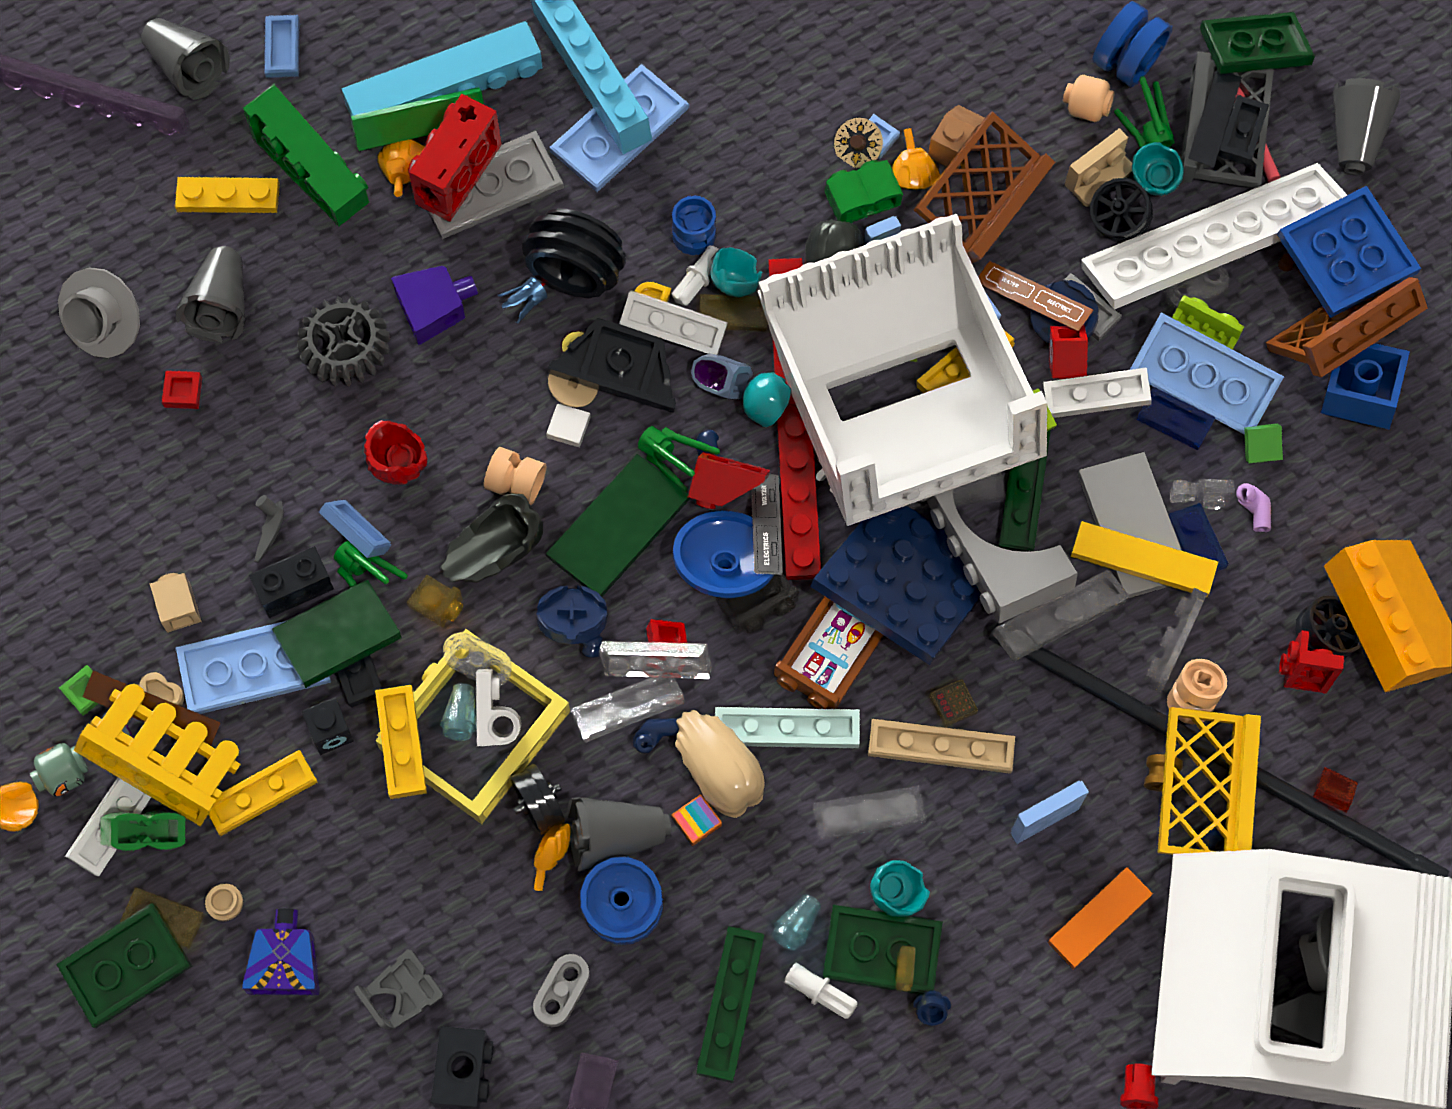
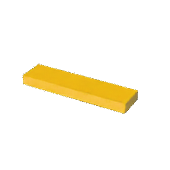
[1071,521,1218,597]

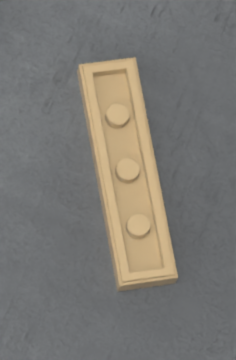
[868,719,1015,773]

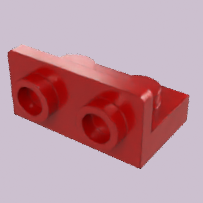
[1279,630,1344,693]

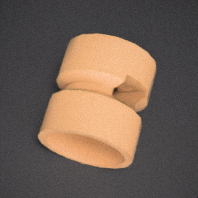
[484,447,547,505]
[1167,659,1227,725]

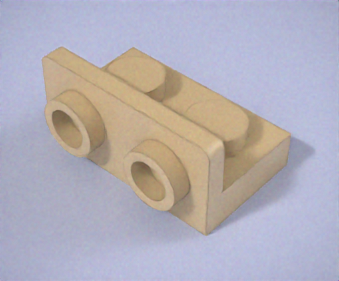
[1065,128,1132,207]

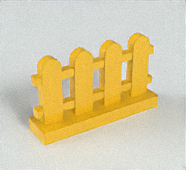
[74,684,241,827]

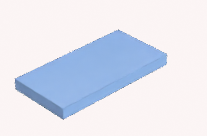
[550,64,689,192]
[1130,313,1284,435]
[176,621,331,714]

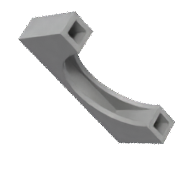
[921,488,1078,624]

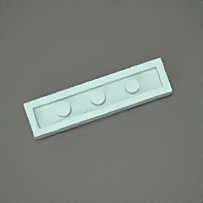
[715,707,860,748]

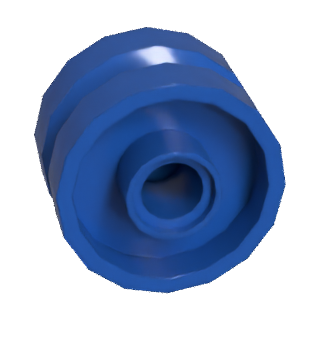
[1092,1,1172,87]
[580,857,663,945]

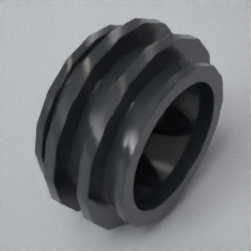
[522,208,626,298]

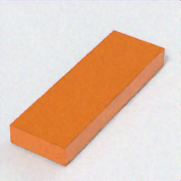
[1047,867,1153,970]

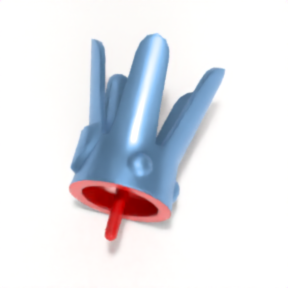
[498,276,548,323]

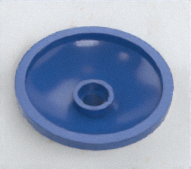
[673,511,774,598]

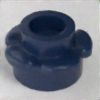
[914,990,951,1025]

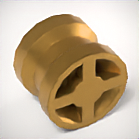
[1144,754,1183,793]

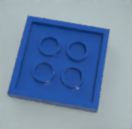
[1277,186,1421,318]

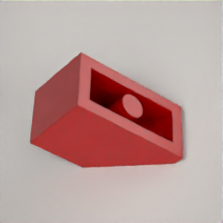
[688,452,770,509]

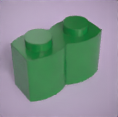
[825,160,903,223]
[100,811,185,851]

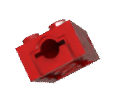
[408,94,502,222]

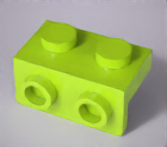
[1172,295,1244,350]

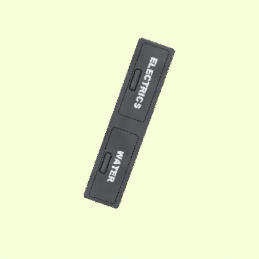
[752,473,783,574]

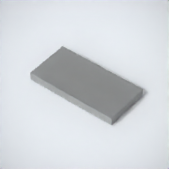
[429,131,564,239]
[1078,452,1182,599]

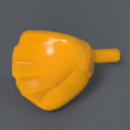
[892,128,940,190]
[377,139,425,197]
[0,781,39,832]
[534,823,571,891]

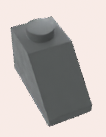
[1270,991,1327,1049]

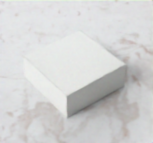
[546,403,591,448]

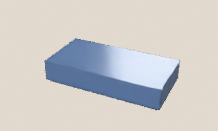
[265,15,299,78]
[319,500,391,558]

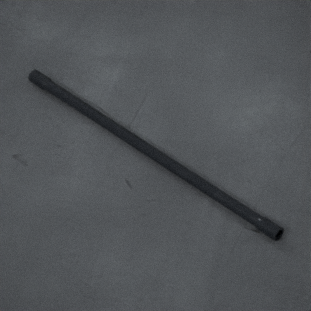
[989,623,1449,877]

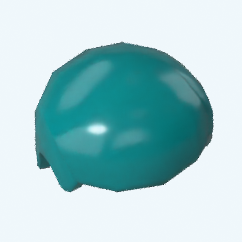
[1131,142,1184,196]
[710,247,762,298]
[743,372,791,428]
[870,860,930,917]

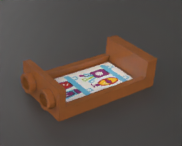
[774,596,884,709]

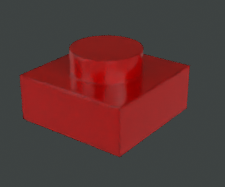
[162,371,203,409]
[646,619,688,660]

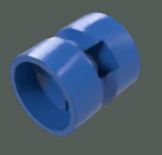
[672,196,716,255]

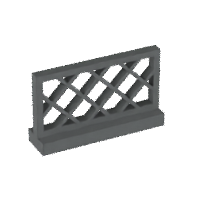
[1181,51,1274,188]

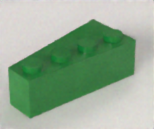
[243,84,369,227]

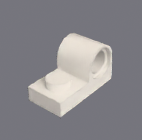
[476,669,521,746]

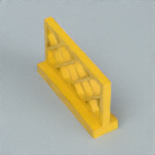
[1157,707,1261,855]

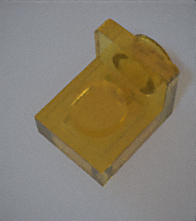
[407,575,463,628]

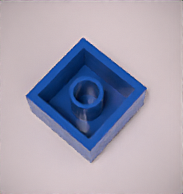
[1321,343,1410,429]

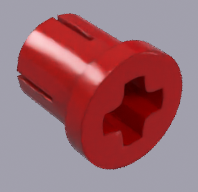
[1120,1064,1159,1109]

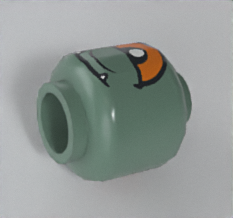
[30,743,89,797]

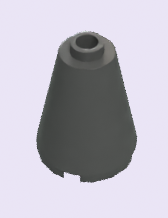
[141,18,230,100]
[1333,78,1401,175]
[176,246,245,342]
[567,797,671,872]

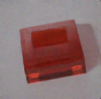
[1313,767,1358,813]

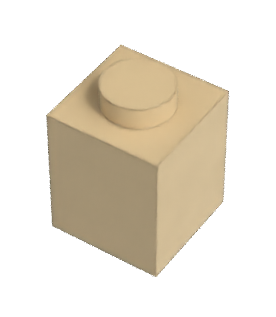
[150,573,202,633]

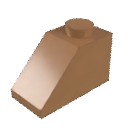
[928,105,985,169]

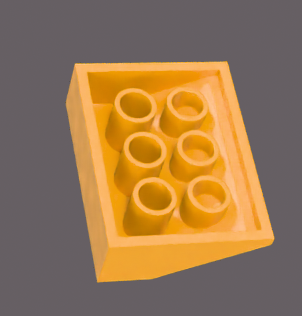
[1324,540,1452,693]

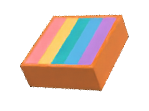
[671,794,722,846]

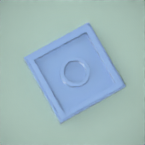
[1010,781,1089,844]

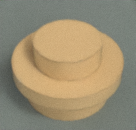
[205,884,243,921]

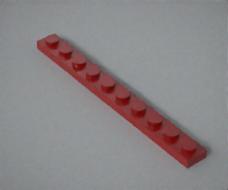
[768,258,821,580]

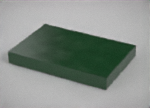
[1200,12,1315,74]
[272,580,402,688]
[56,903,193,1028]
[822,905,943,995]

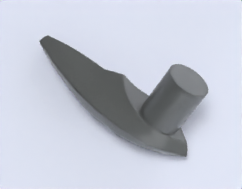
[254,495,284,563]

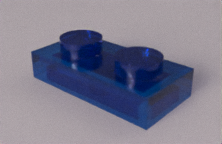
[1136,387,1215,450]
[1168,503,1229,572]

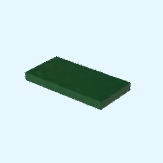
[546,454,690,597]

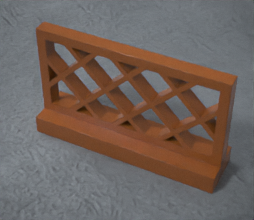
[914,111,1055,264]
[1266,277,1428,378]

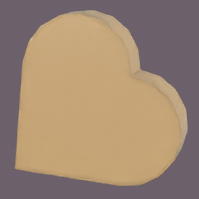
[139,672,184,706]

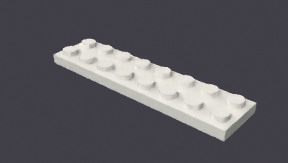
[1081,163,1347,310]

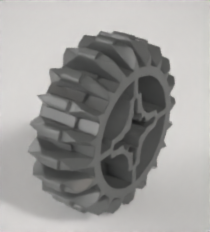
[297,296,390,387]

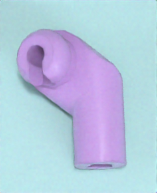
[1236,483,1271,532]

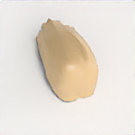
[675,710,765,818]

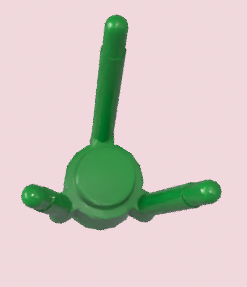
[1114,76,1174,148]
[638,426,720,492]
[334,540,408,588]

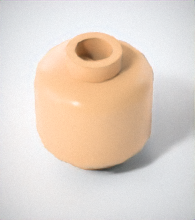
[1063,75,1114,122]

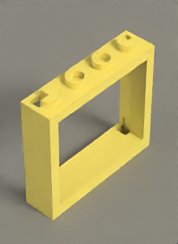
[376,629,570,824]

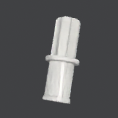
[672,246,719,306]
[784,962,857,1018]

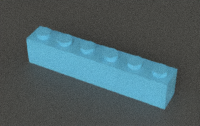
[531,0,652,154]
[342,21,543,116]

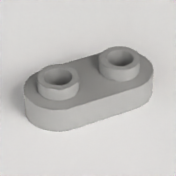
[533,954,590,1027]

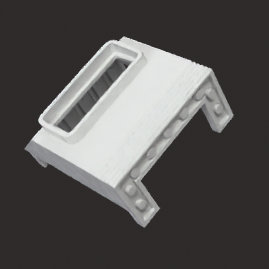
[758,214,1047,526]
[1152,849,1452,1109]

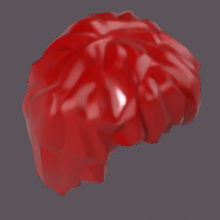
[364,420,428,485]

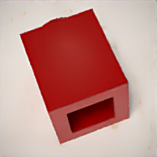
[1049,325,1088,380]

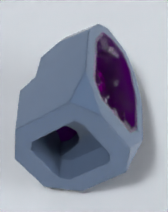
[691,354,753,399]

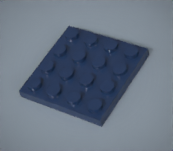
[810,505,981,665]

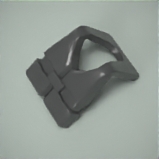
[354,949,444,1031]

